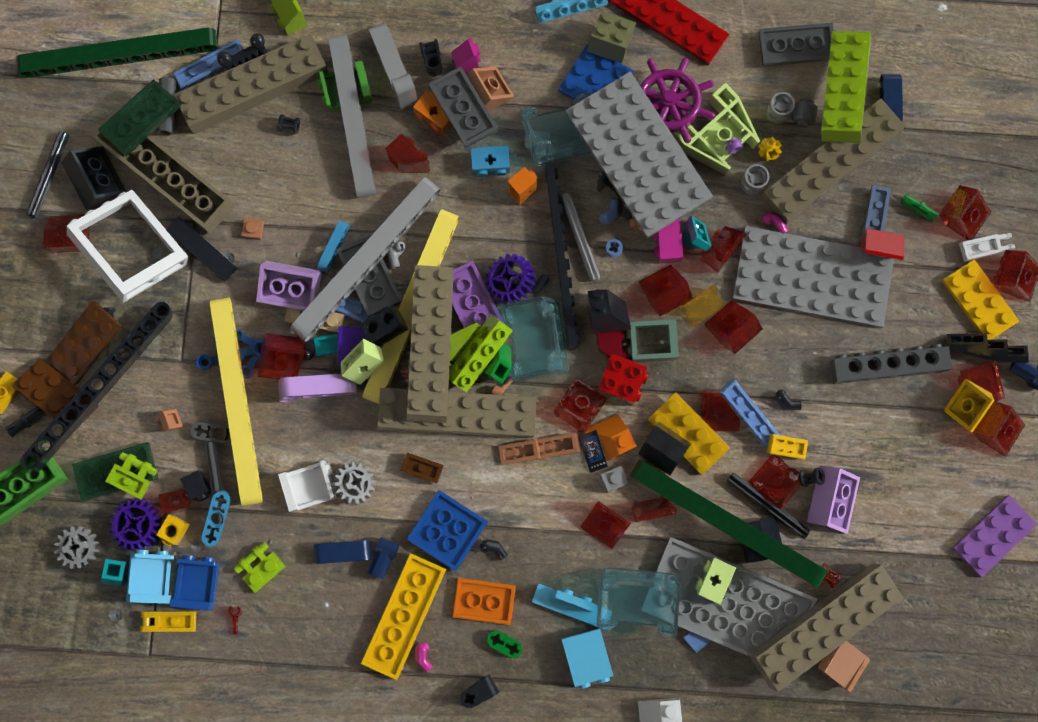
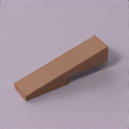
[498,433,581,465]

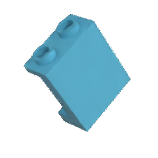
[126,550,174,604]
[561,628,613,689]

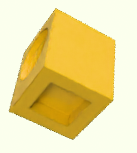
[157,514,190,546]

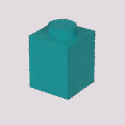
[101,559,126,587]

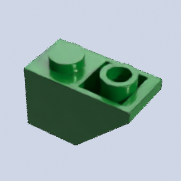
[481,343,512,384]

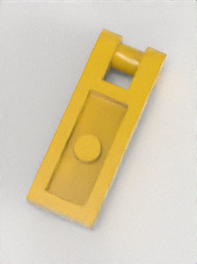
[140,611,197,632]

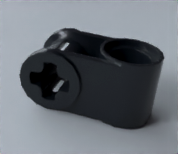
[419,38,442,77]
[461,674,500,708]

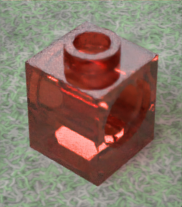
[158,489,191,515]

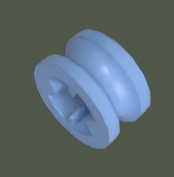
[606,239,623,257]

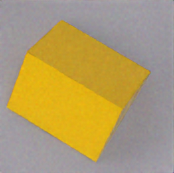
[943,379,995,433]

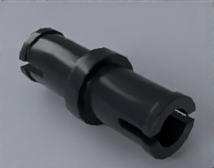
[5,407,46,437]

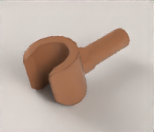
[492,376,515,395]

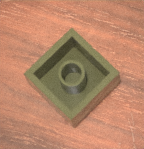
[587,11,636,63]

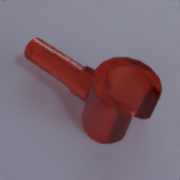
[228,606,242,634]

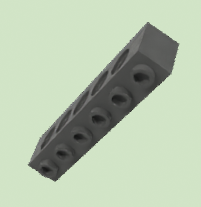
[830,344,952,384]

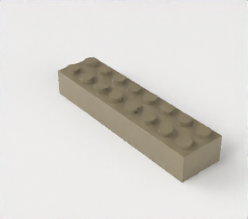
[174,34,329,134]
[761,99,906,225]
[91,108,235,234]
[406,265,454,423]
[378,388,536,438]
[749,563,904,692]

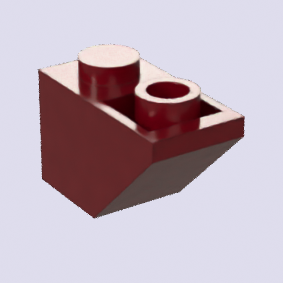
[596,331,627,359]

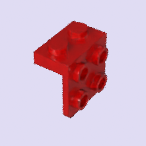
[599,354,649,406]

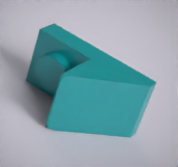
[682,216,711,251]

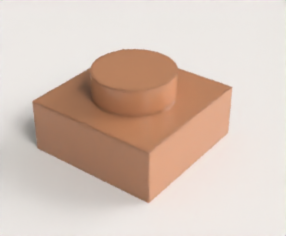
[241,218,264,240]

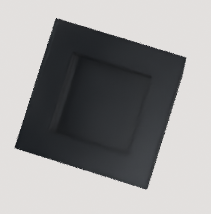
[180,470,211,502]

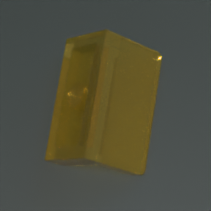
[681,284,725,327]

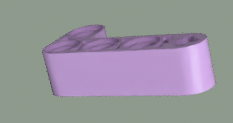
[278,374,357,402]

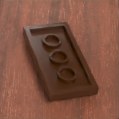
[47,301,123,385]
[12,358,99,426]

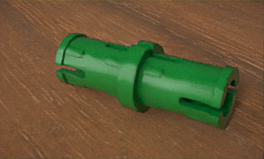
[900,193,939,223]

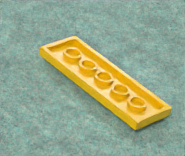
[361,553,447,680]

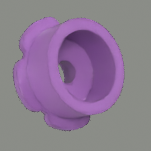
[725,137,743,154]

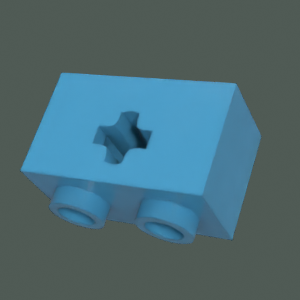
[471,146,510,177]

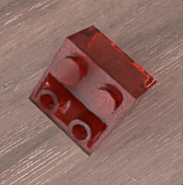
[385,133,430,173]

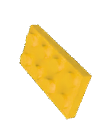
[942,259,1019,340]
[648,392,730,475]

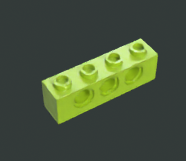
[449,314,513,393]

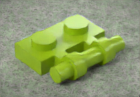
[105,452,158,499]
[234,542,286,593]

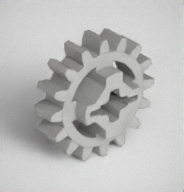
[332,462,375,505]
[54,526,99,569]

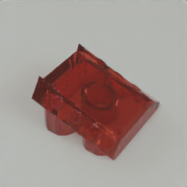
[958,361,1005,402]
[554,378,607,432]
[701,389,741,431]
[749,454,802,509]
[632,495,677,523]

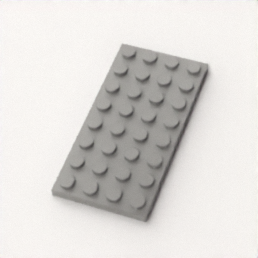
[566,71,713,238]
[732,226,894,328]
[641,537,817,656]

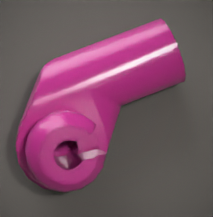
[762,212,788,234]
[415,642,433,673]

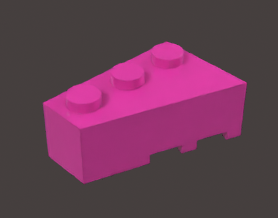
[652,218,683,264]

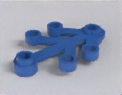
[196,329,271,378]

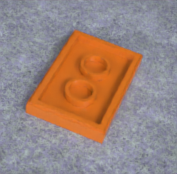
[452,578,516,625]

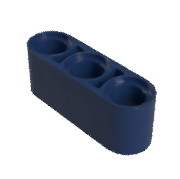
[879,74,903,121]
[314,540,371,564]

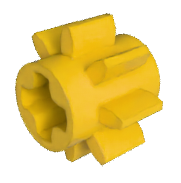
[758,136,782,161]

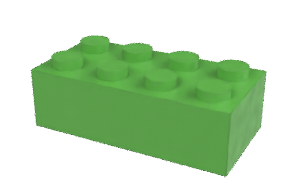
[0,447,69,525]

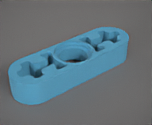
[317,221,350,273]
[202,490,231,547]

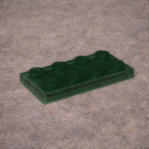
[98,79,181,157]
[72,442,159,502]

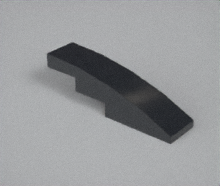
[166,217,238,282]
[947,333,1029,363]

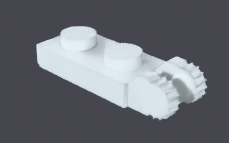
[959,233,1015,262]

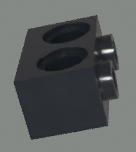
[360,305,409,347]

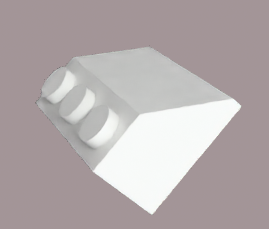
[638,698,682,722]

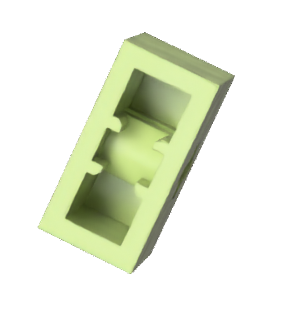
[341,339,384,385]
[695,558,736,605]

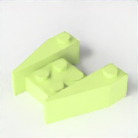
[672,83,760,175]

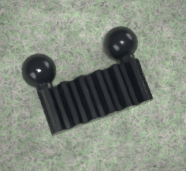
[217,33,268,71]

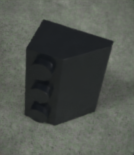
[61,146,127,210]

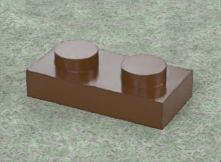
[400,453,444,484]

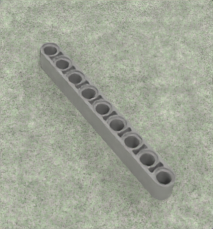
[328,34,376,198]

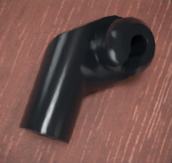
[527,274,550,293]
[296,336,314,360]
[479,539,508,561]

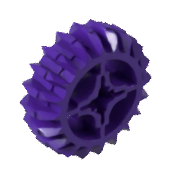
[485,254,536,305]
[108,498,162,551]

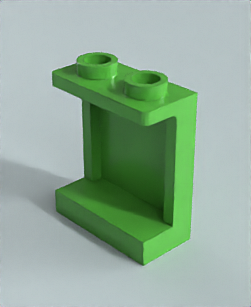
[317,61,373,112]

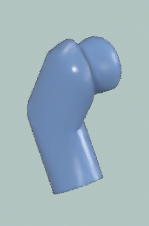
[599,200,619,224]

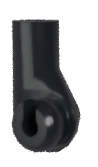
[775,390,802,410]

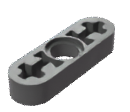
[190,422,232,444]

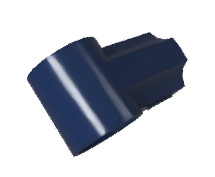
[1009,362,1038,390]
[367,537,399,579]

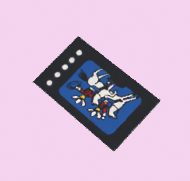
[578,430,608,473]

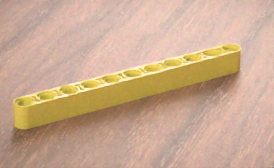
[363,209,459,404]
[210,297,263,506]

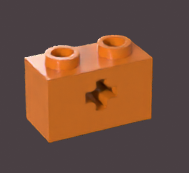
[413,90,451,135]
[507,167,537,205]

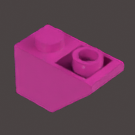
[451,38,481,73]

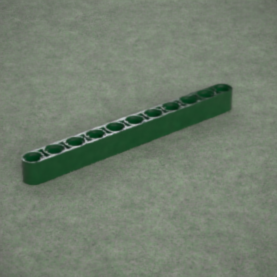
[16,28,218,78]
[630,459,828,588]

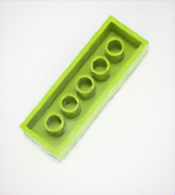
[821,31,871,143]

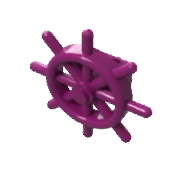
[640,58,715,143]

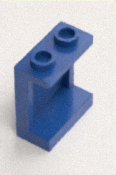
[170,555,220,610]

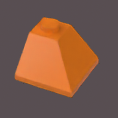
[584,414,637,462]

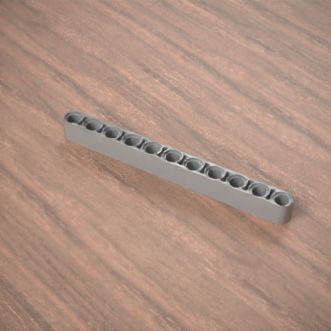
[290,177,441,342]

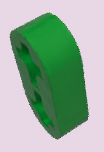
[487,630,522,658]

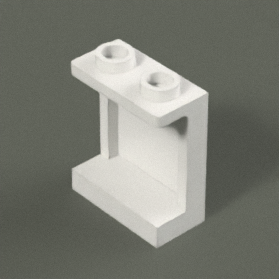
[278,460,337,513]

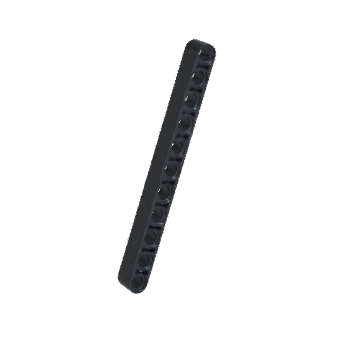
[20,302,173,473]

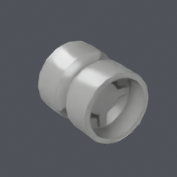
[766,92,795,124]
[741,164,769,195]

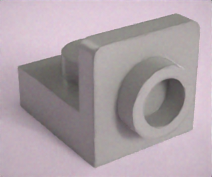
[598,466,629,493]

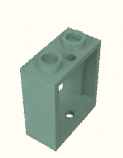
[626,319,679,362]

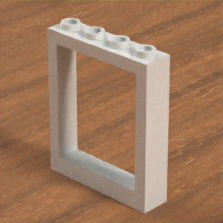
[67,190,188,303]

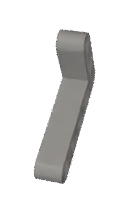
[368,23,418,110]

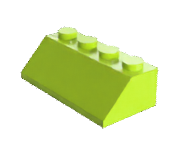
[270,0,308,35]

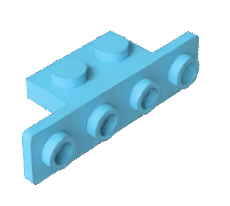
[535,0,608,23]
[532,584,612,629]

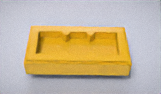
[0,372,18,414]
[767,434,808,459]

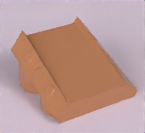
[818,641,870,693]

